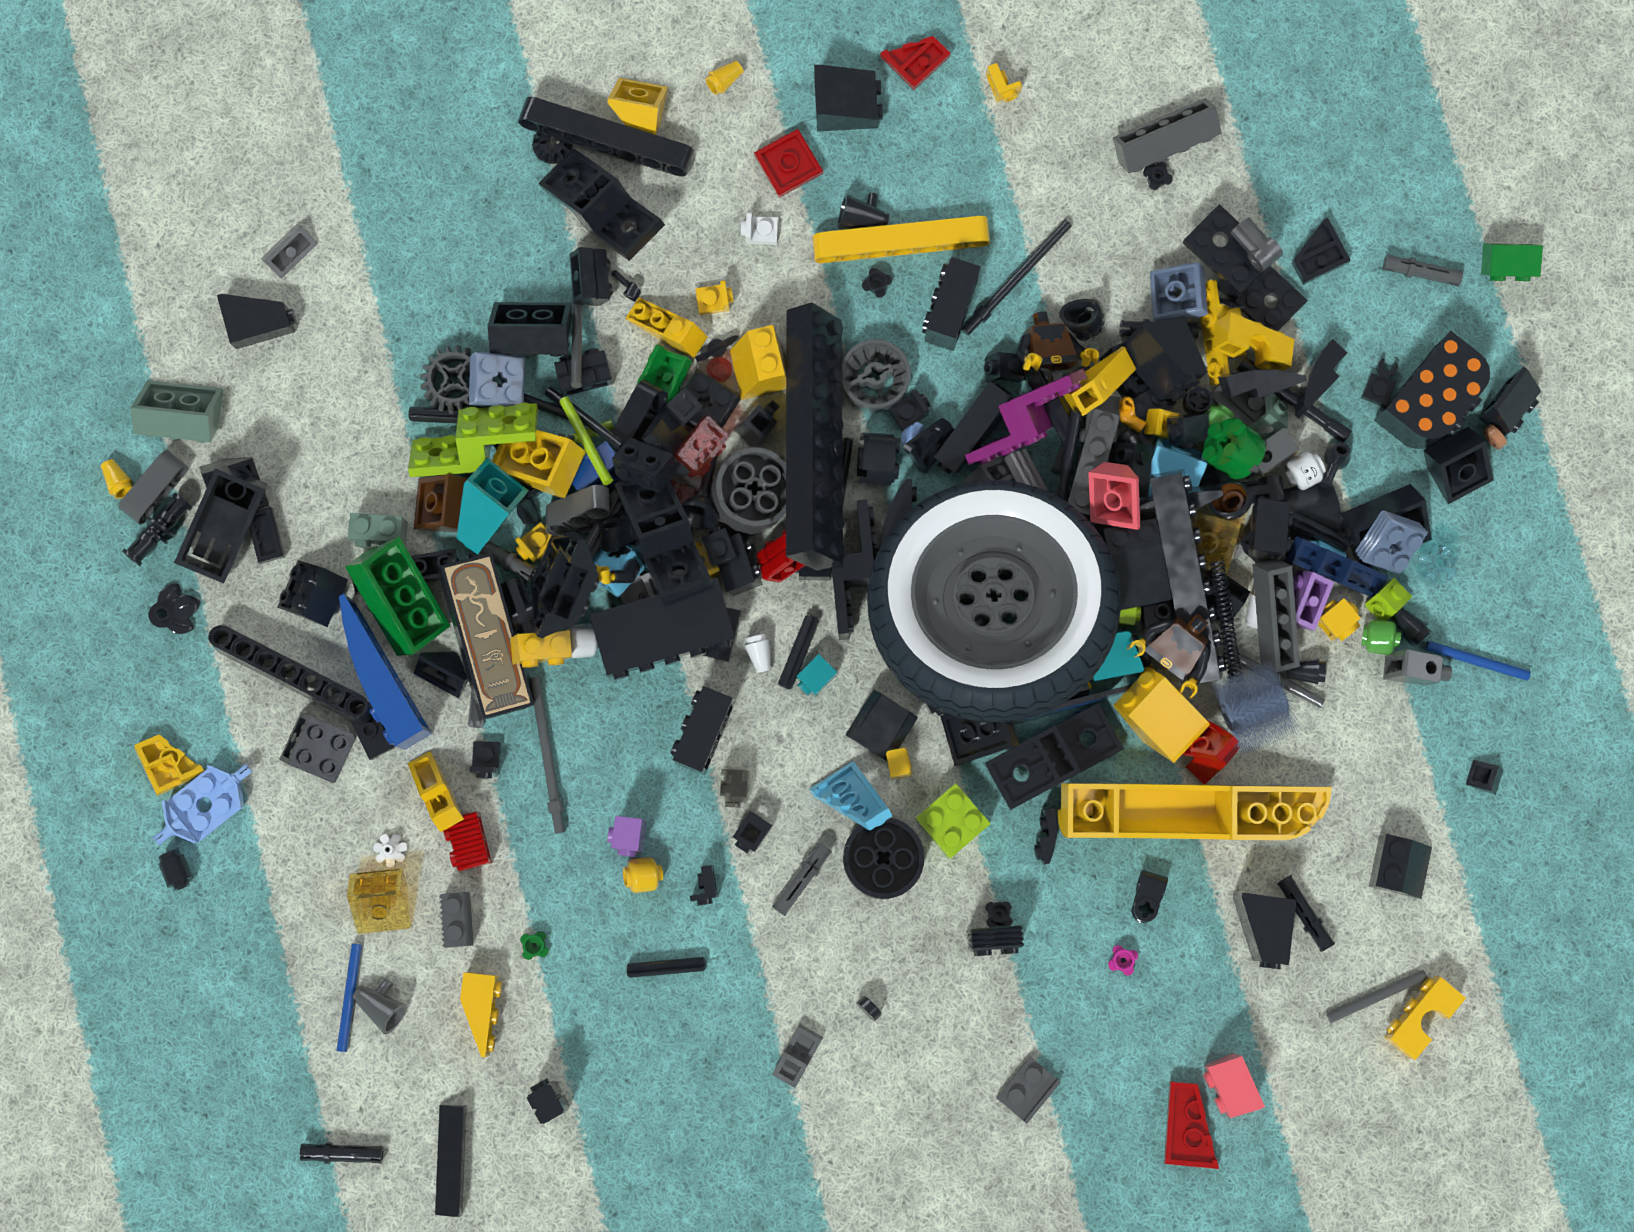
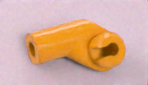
[1118,397,1146,434]

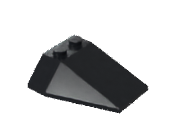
[530,532,599,638]

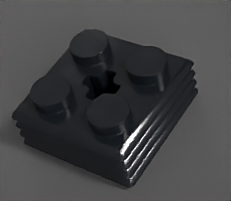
[685,369,741,440]
[967,925,1025,957]

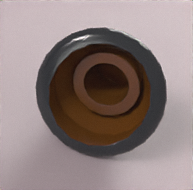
[1208,480,1252,521]

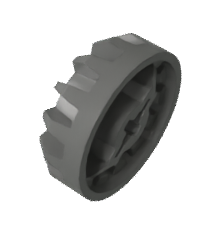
[842,339,911,412]

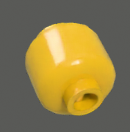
[623,857,663,893]

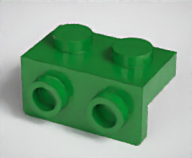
[637,344,692,404]

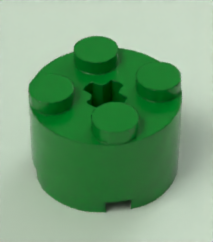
[1202,418,1266,479]

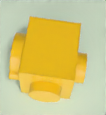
[1318,598,1361,642]

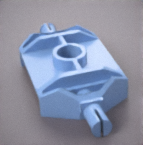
[153,763,253,846]

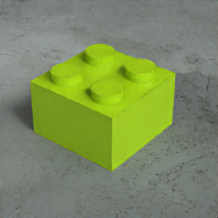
[914,783,991,859]

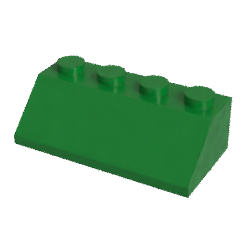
[345,536,450,656]

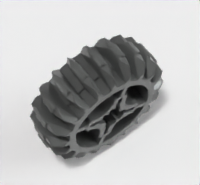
[420,345,474,414]

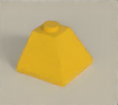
[607,78,668,135]

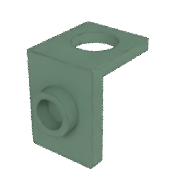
[1249,393,1288,441]

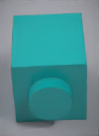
[796,654,838,697]

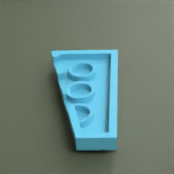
[809,761,893,830]

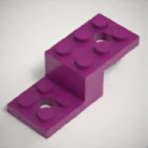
[965,368,1087,466]

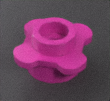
[1108,945,1138,976]

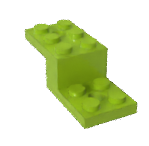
[408,403,538,477]

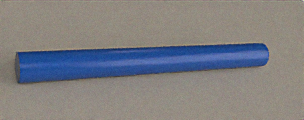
[1425,640,1531,681]
[336,943,362,1052]

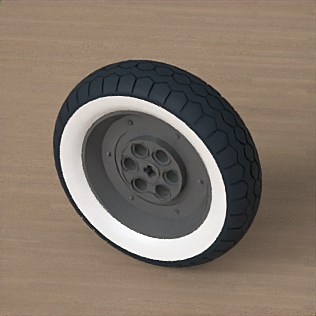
[867,480,1121,722]

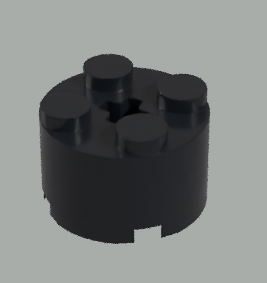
[857,432,900,486]

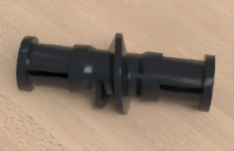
[122,493,193,566]

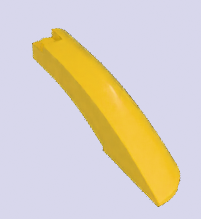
[1058,783,1332,840]

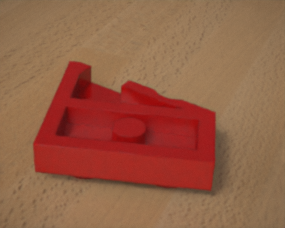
[880,36,951,90]

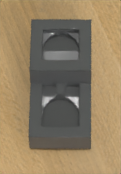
[772,1024,823,1088]

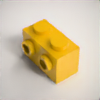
[510,631,572,668]

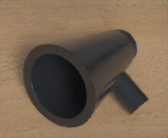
[838,193,889,228]

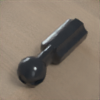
[1028,367,1082,443]

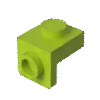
[1365,577,1412,621]

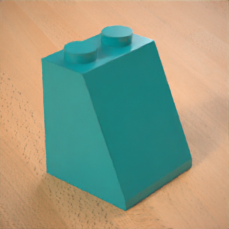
[457,458,529,555]

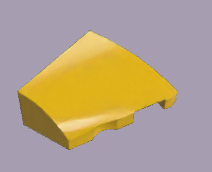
[134,734,204,796]

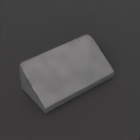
[261,223,318,279]

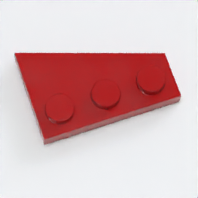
[1182,718,1239,761]
[1164,1081,1219,1169]

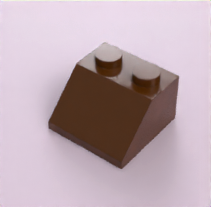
[413,474,468,533]

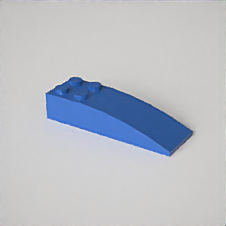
[339,594,432,750]

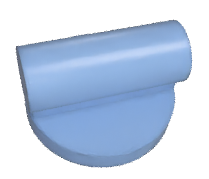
[901,422,924,445]

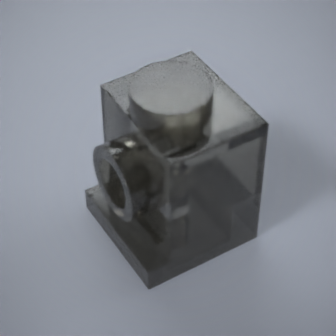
[720,769,749,808]

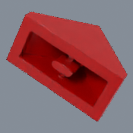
[1185,744,1240,784]

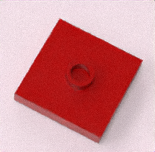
[754,129,823,198]

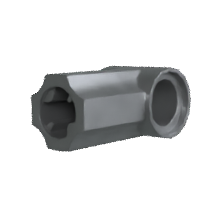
[1231,217,1283,272]

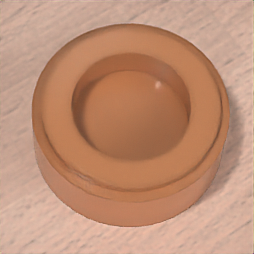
[1482,424,1507,450]

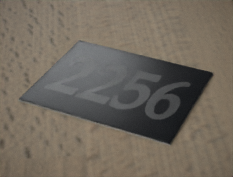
[1219,298,1244,308]

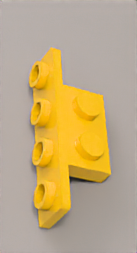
[1200,280,1247,386]

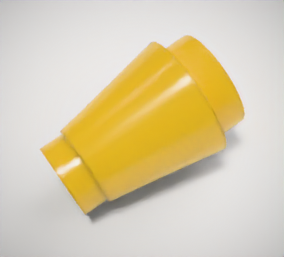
[705,60,744,95]
[100,459,133,499]

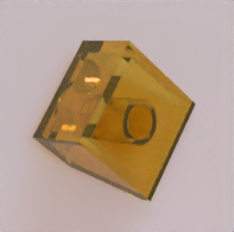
[1194,511,1245,575]
[347,868,411,934]

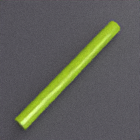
[559,397,613,485]

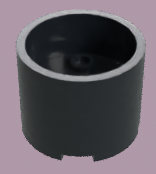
[843,818,924,900]

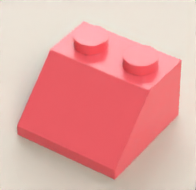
[1088,462,1140,530]
[1203,1053,1265,1118]

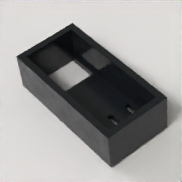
[174,462,268,584]

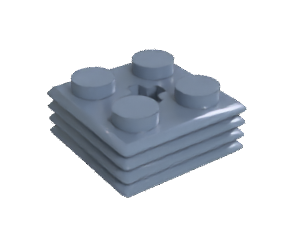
[1150,262,1207,321]
[469,352,525,407]
[1355,510,1428,574]

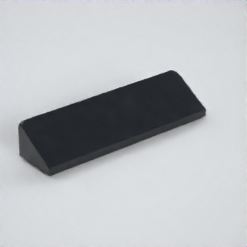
[435,1105,467,1217]

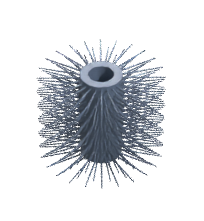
[1213,661,1298,755]

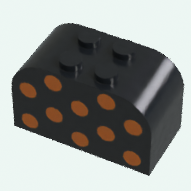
[1374,331,1490,449]

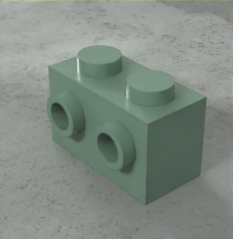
[348,513,408,548]

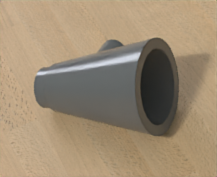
[353,978,407,1035]

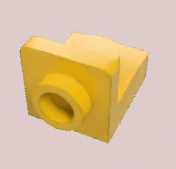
[985,63,1022,102]
[695,280,734,315]
[515,522,552,563]

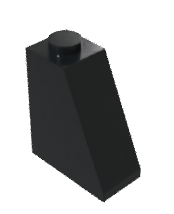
[217,294,297,349]

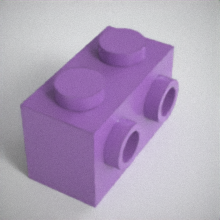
[1293,570,1334,631]
[607,816,646,857]

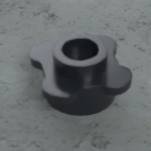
[1143,161,1173,191]
[862,268,892,298]
[985,901,1013,928]

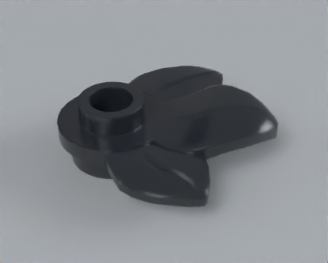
[148,583,200,634]

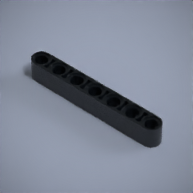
[518,97,694,177]
[208,625,372,724]

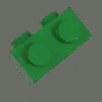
[1481,243,1543,282]

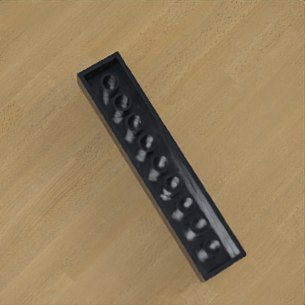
[786,302,844,570]

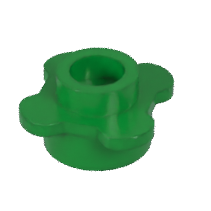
[520,931,549,960]

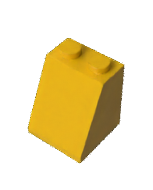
[730,325,786,400]
[1113,667,1210,763]

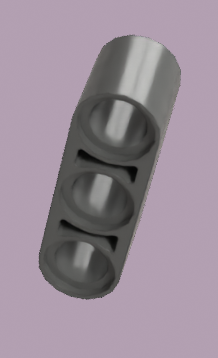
[119,450,188,525]
[546,485,610,536]

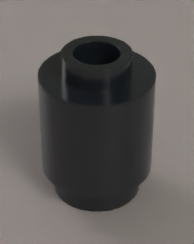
[158,849,193,891]

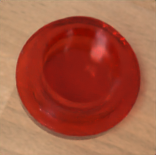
[706,357,732,383]

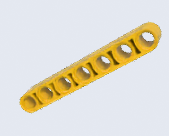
[812,216,990,263]

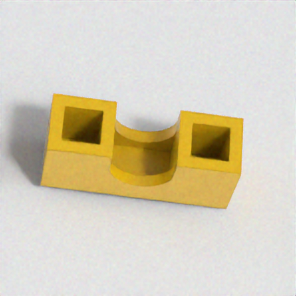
[1212,312,1295,371]
[1384,976,1466,1060]

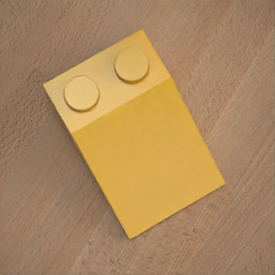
[492,430,586,499]

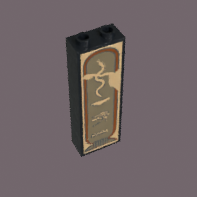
[437,551,534,721]

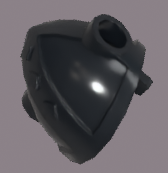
[1059,299,1105,341]

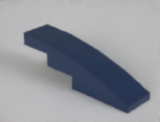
[1286,536,1388,598]

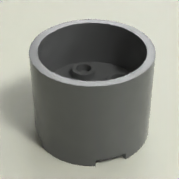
[709,447,786,536]

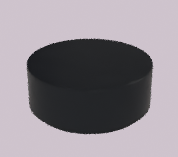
[856,996,882,1022]

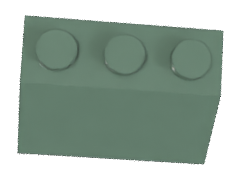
[131,380,223,442]

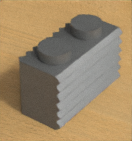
[439,892,474,948]

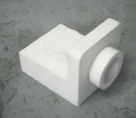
[741,212,778,245]

